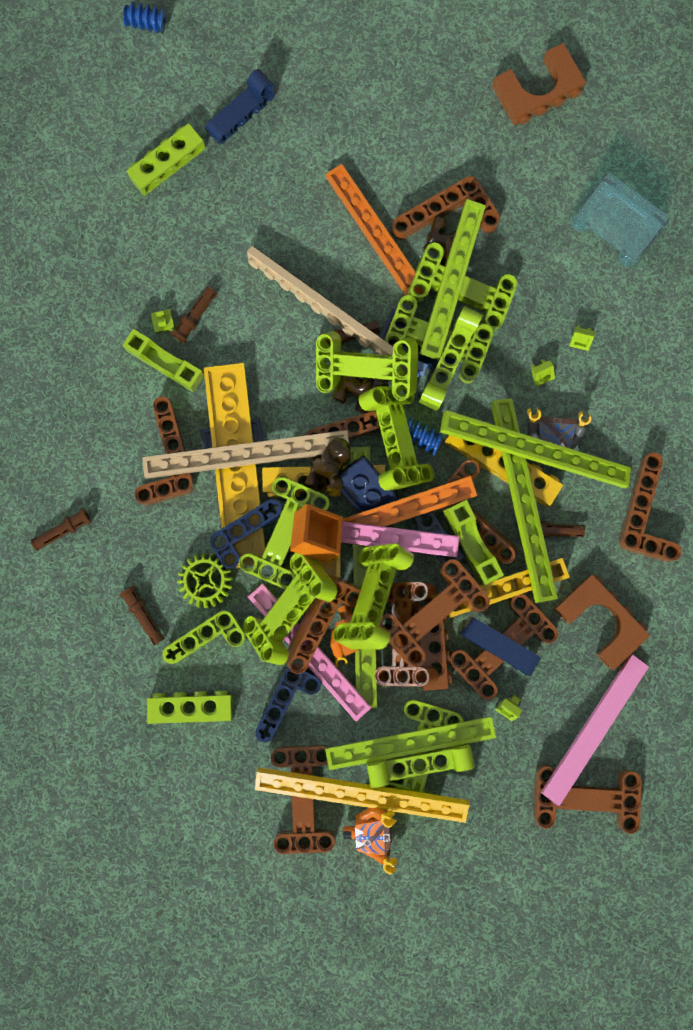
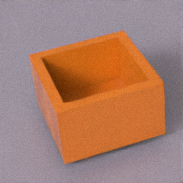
[290,504,343,563]

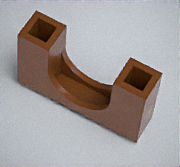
[492,43,586,126]
[553,575,650,670]

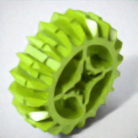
[177,553,233,608]

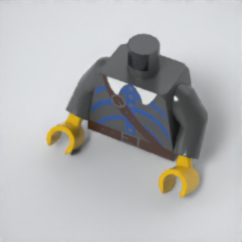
[527,408,591,449]

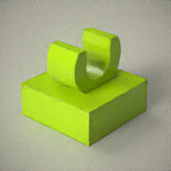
[151,309,175,334]
[569,325,595,351]
[531,359,555,387]
[350,447,370,464]
[495,695,523,721]

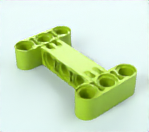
[408,242,517,332]
[385,295,494,383]
[419,306,483,411]
[316,331,418,401]
[359,386,434,491]
[239,477,329,589]
[333,543,414,649]
[243,553,337,666]
[382,699,463,795]
[366,744,475,788]

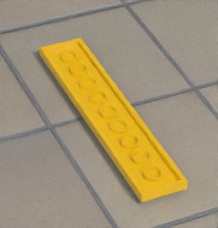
[204,363,266,569]

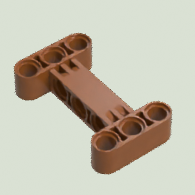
[379,559,490,667]
[375,582,438,687]
[450,594,559,700]
[270,745,335,854]
[533,764,642,834]

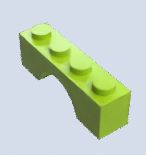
[122,329,205,393]
[443,500,504,585]

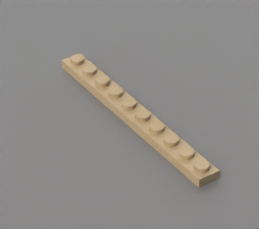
[247,246,408,373]
[142,430,349,479]

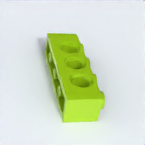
[126,123,206,196]
[147,691,233,724]

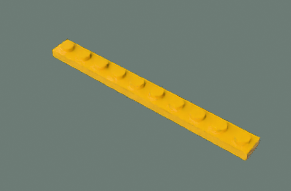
[255,767,469,823]

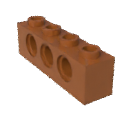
[419,606,452,691]

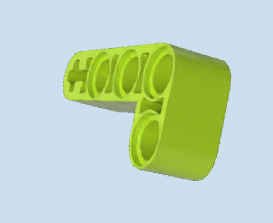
[162,611,246,664]

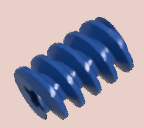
[123,1,167,34]
[407,416,443,456]

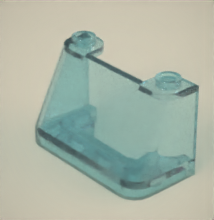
[569,173,669,269]

